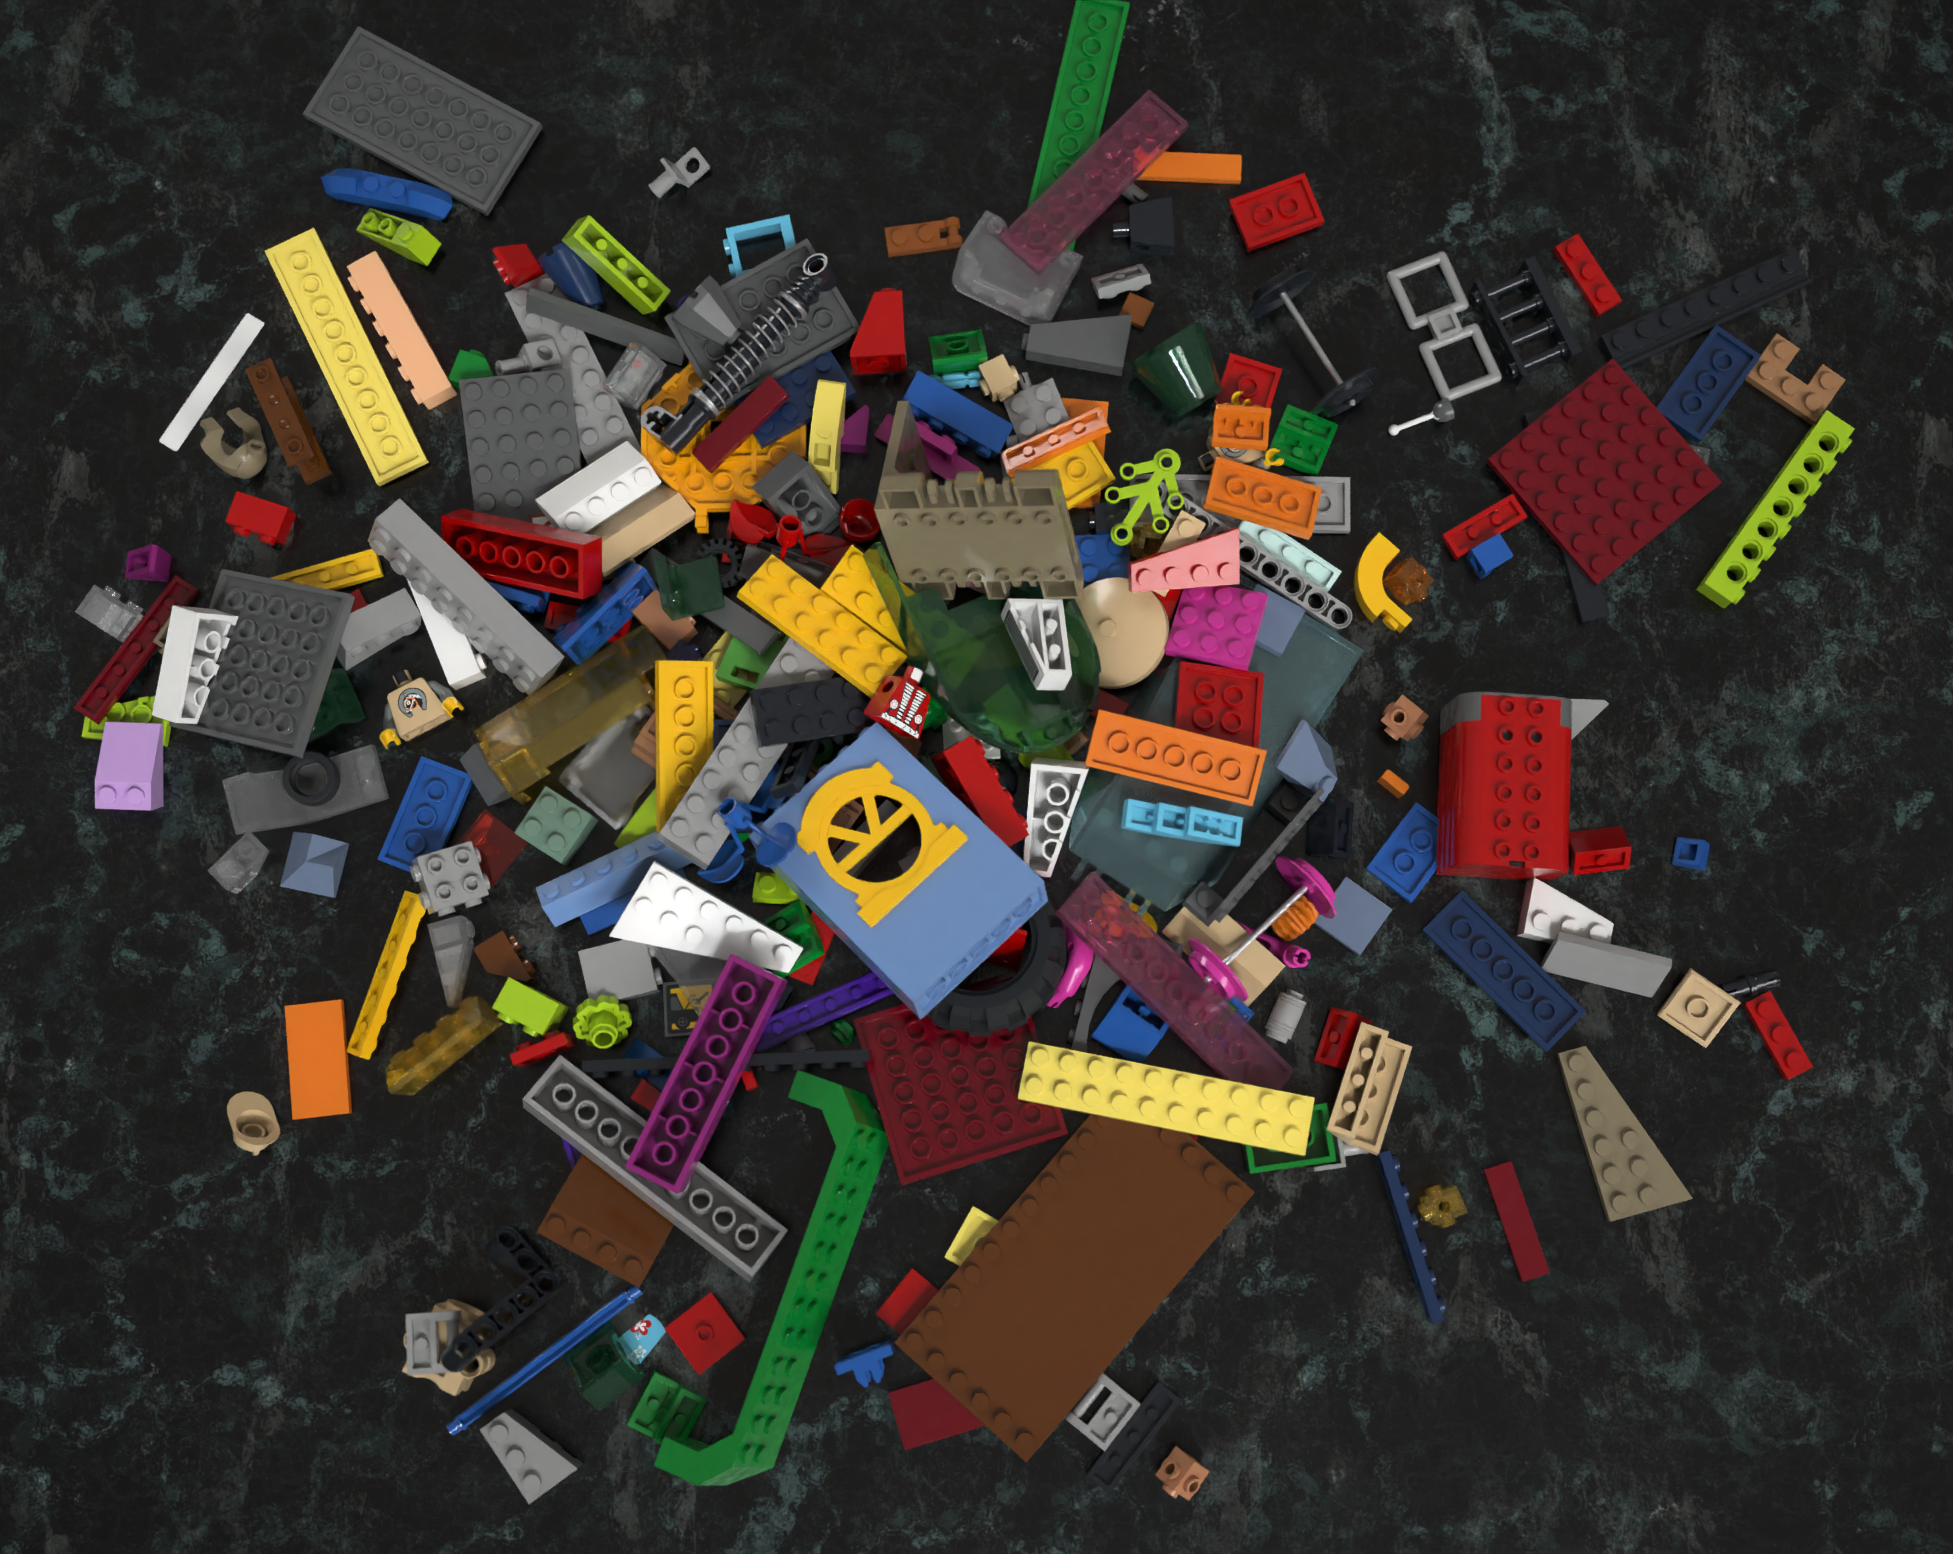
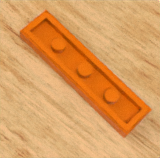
[1133,151,1242,184]
[1000,406,1111,477]

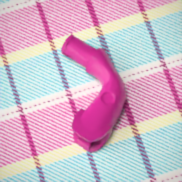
[1047,913,1095,1008]
[1234,920,1310,968]

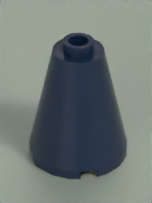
[537,242,604,311]

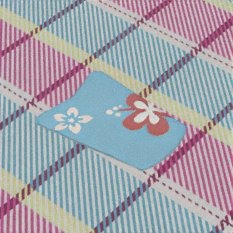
[617,1314,666,1364]

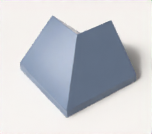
[280,832,349,898]

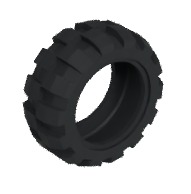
[926,895,1067,1036]

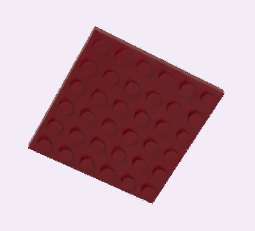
[1486,359,1722,586]
[853,970,1068,1186]

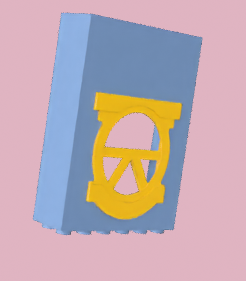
[749,722,1048,1020]

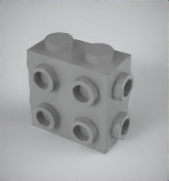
[410,841,490,917]

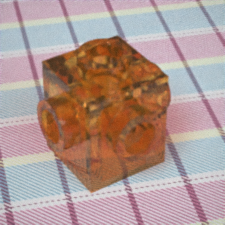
[1383,557,1434,606]

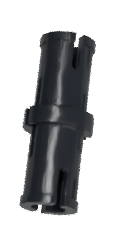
[1718,968,1781,998]

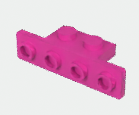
[875,414,980,480]

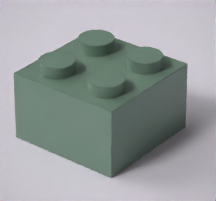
[515,786,598,867]

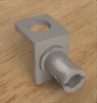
[649,147,710,198]
[495,339,561,376]
[1306,1134,1369,1172]

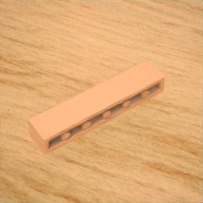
[347,251,458,410]

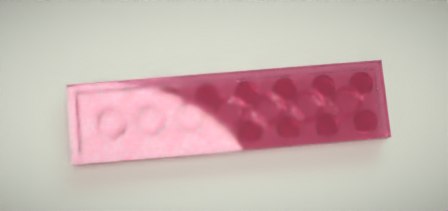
[999,89,1189,276]

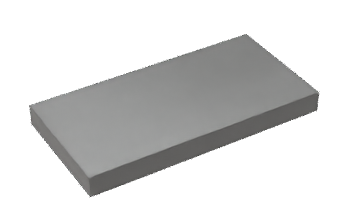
[1541,932,1672,998]

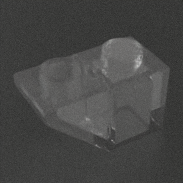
[208,831,270,894]

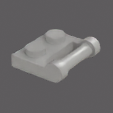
[406,1310,463,1375]
[1065,1373,1141,1451]

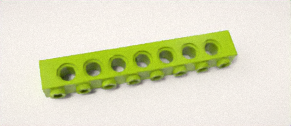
[1696,410,1854,609]

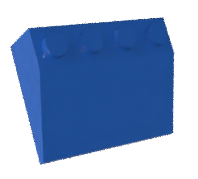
[552,562,659,668]

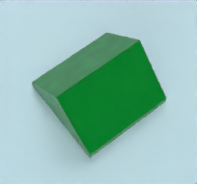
[928,329,988,377]

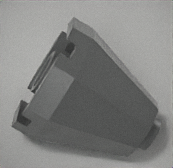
[671,275,742,347]

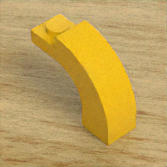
[1354,532,1412,633]

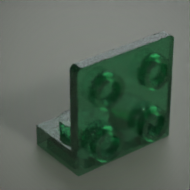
[654,555,725,621]
[307,668,366,744]

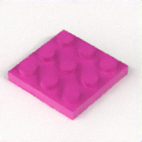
[1165,585,1268,671]

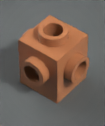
[1381,694,1429,742]
[1156,1446,1210,1501]

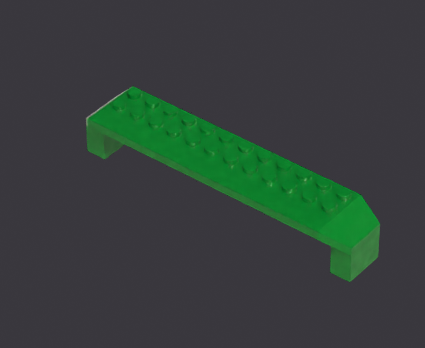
[654,1070,889,1486]

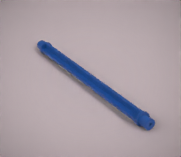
[446,1285,643,1436]

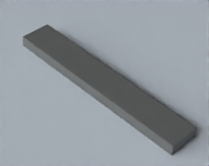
[526,287,685,366]
[639,547,779,656]

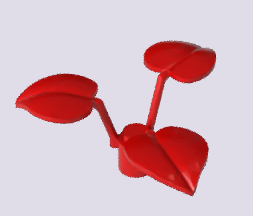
[729,499,855,577]

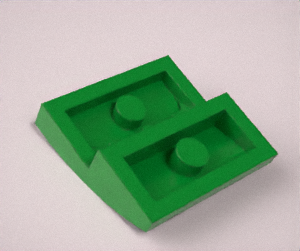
[1269,404,1339,477]
[762,899,825,978]
[626,1370,707,1444]

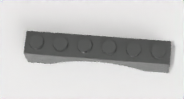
[1067,939,1132,1115]

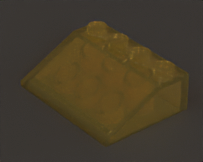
[385,996,503,1096]

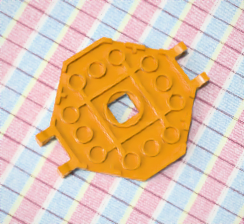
[641,362,807,534]

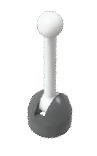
[1388,398,1455,435]

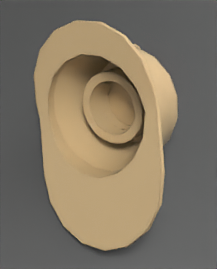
[227,1092,280,1156]

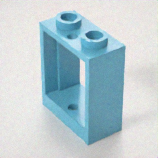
[723,215,796,279]

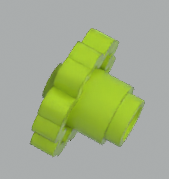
[573,995,632,1049]

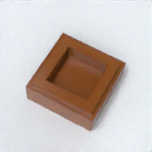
[1119,292,1155,330]

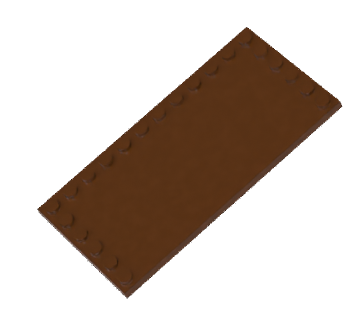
[894,1114,1255,1463]

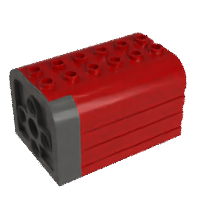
[1435,692,1572,882]

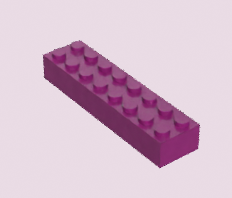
[625,954,788,1194]

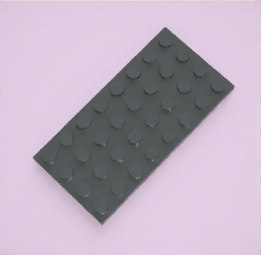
[303,26,542,216]

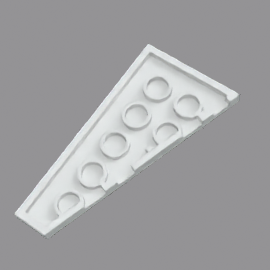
[610,861,803,973]

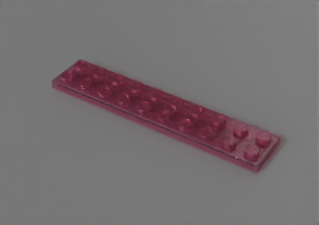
[1055,871,1295,1091]

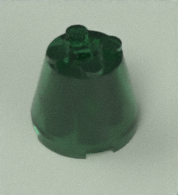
[1128,321,1223,418]

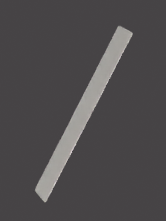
[159,313,264,451]

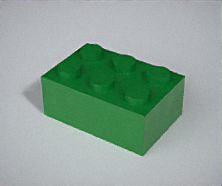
[1242,1103,1336,1174]

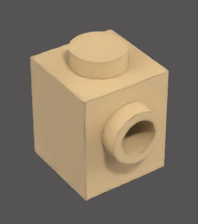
[978,354,1020,402]

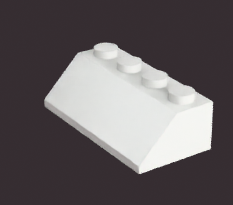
[535,441,662,534]

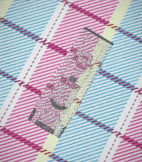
[427,915,475,1008]

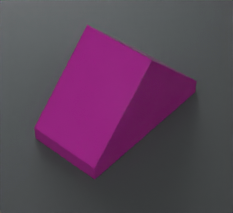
[840,405,871,454]
[125,544,171,582]

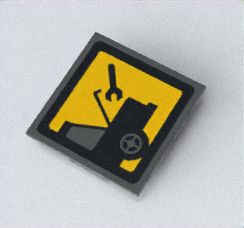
[663,978,718,1038]

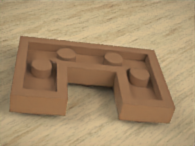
[1745,334,1846,425]

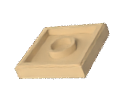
[1657,968,1740,1048]

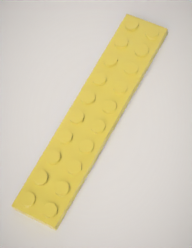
[265,228,429,487]
[1018,1042,1315,1156]

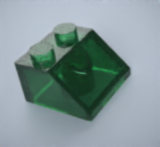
[563,1321,646,1412]

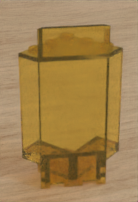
[474,623,667,805]

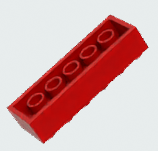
[441,509,602,600]

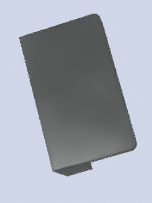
[460,743,514,806]

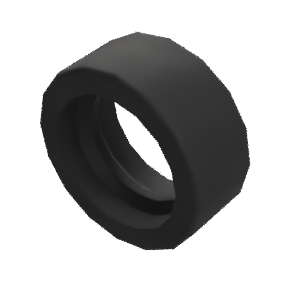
[282,751,341,807]

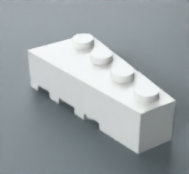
[152,605,239,724]
[1023,757,1089,877]

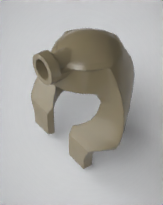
[200,407,267,479]

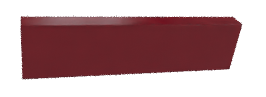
[691,375,791,473]
[1482,1161,1550,1282]

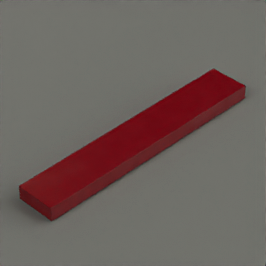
[73,575,200,725]

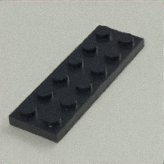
[749,668,925,748]

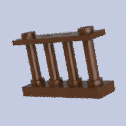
[245,358,333,485]

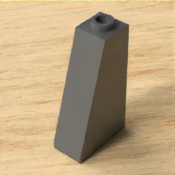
[1021,315,1132,376]

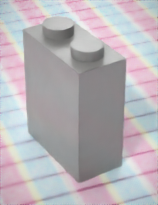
[578,939,664,1002]

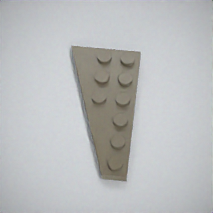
[1556,1046,1693,1222]

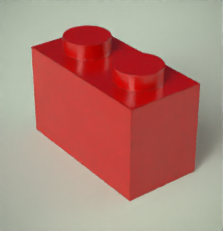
[225,491,296,546]

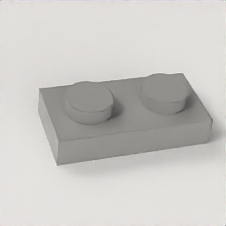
[1091,264,1151,299]

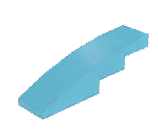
[1121,799,1243,847]

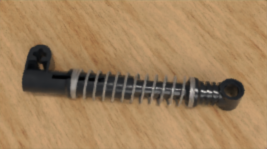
[640,253,840,456]

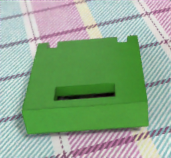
[715,629,790,691]

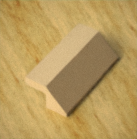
[586,484,695,577]
[1162,907,1285,1007]
[1326,1022,1412,1155]

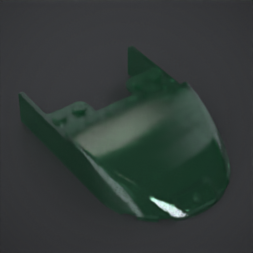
[863,541,1101,753]

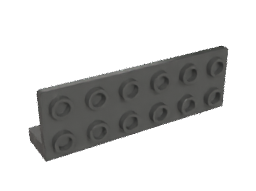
[1182,785,1325,927]

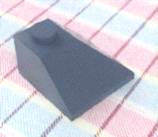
[1273,719,1338,802]

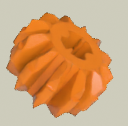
[1271,895,1319,942]

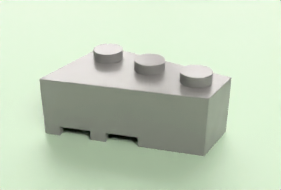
[336,588,422,671]
[480,1408,584,1504]

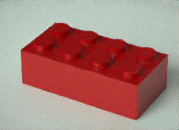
[930,735,1029,847]

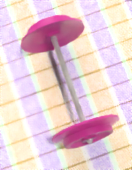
[1188,855,1337,1002]

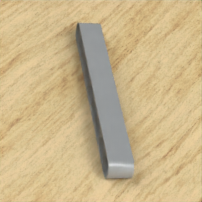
[1146,481,1352,630]

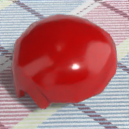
[839,498,880,543]

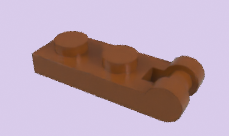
[885,217,963,257]

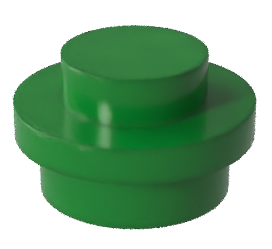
[829,1018,856,1044]

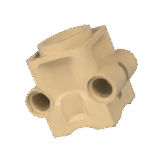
[402,1299,496,1396]

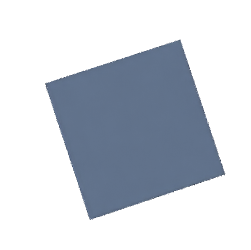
[1253,584,1306,658]
[1314,877,1392,956]

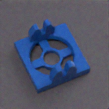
[834,1339,896,1388]

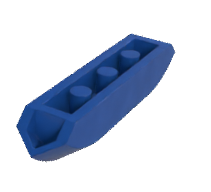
[321,168,453,220]

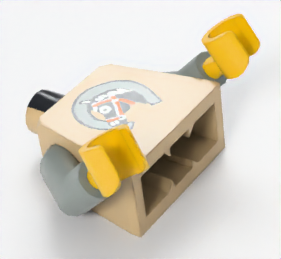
[1198,391,1284,472]
[379,670,464,749]

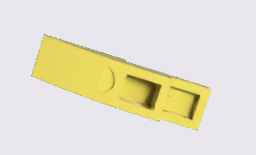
[808,379,846,494]

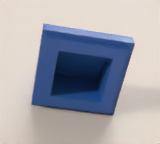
[1672,837,1710,871]

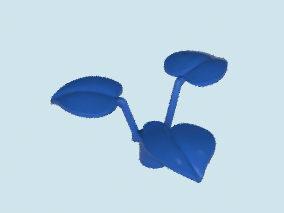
[697,763,798,883]

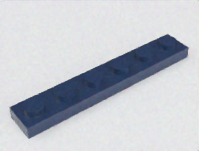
[1375,1150,1446,1324]

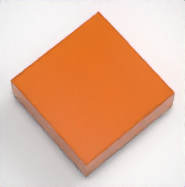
[1377,770,1410,799]

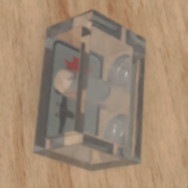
[601,343,666,409]
[75,585,143,642]

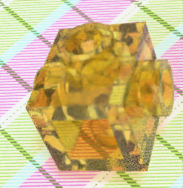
[1127,524,1168,560]
[1418,1184,1468,1229]

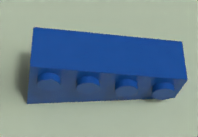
[894,371,1014,458]

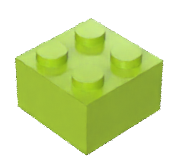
[492,977,570,1039]

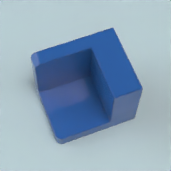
[1466,533,1513,579]

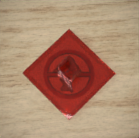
[454,809,528,887]

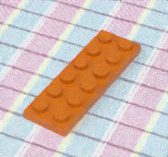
[1084,709,1267,806]

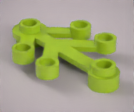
[1105,449,1184,546]

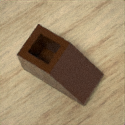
[473,930,536,983]

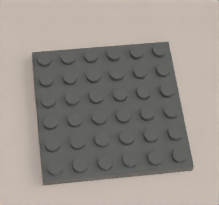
[169,569,355,758]

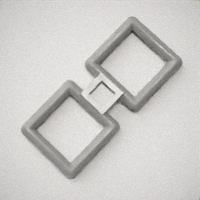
[1387,251,1502,401]

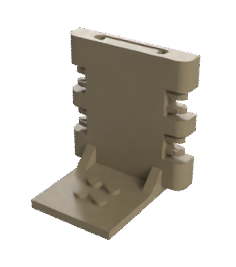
[874,401,1084,600]

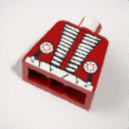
[863,666,931,739]

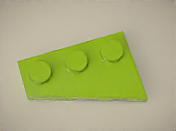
[82,696,171,747]

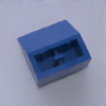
[1091,982,1176,1064]

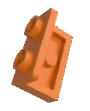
[1211,403,1271,451]

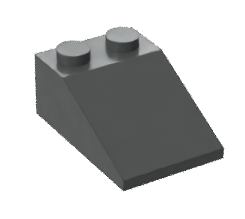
[752,451,842,546]

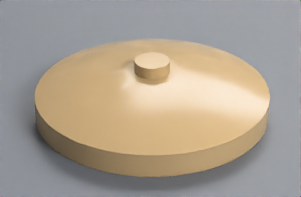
[1064,578,1169,689]

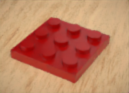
[1174,661,1264,748]

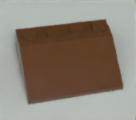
[537,1154,674,1287]

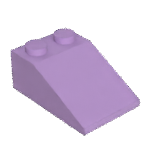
[95,721,164,811]

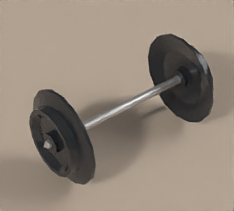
[1248,266,1380,417]

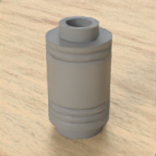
[1265,989,1306,1044]

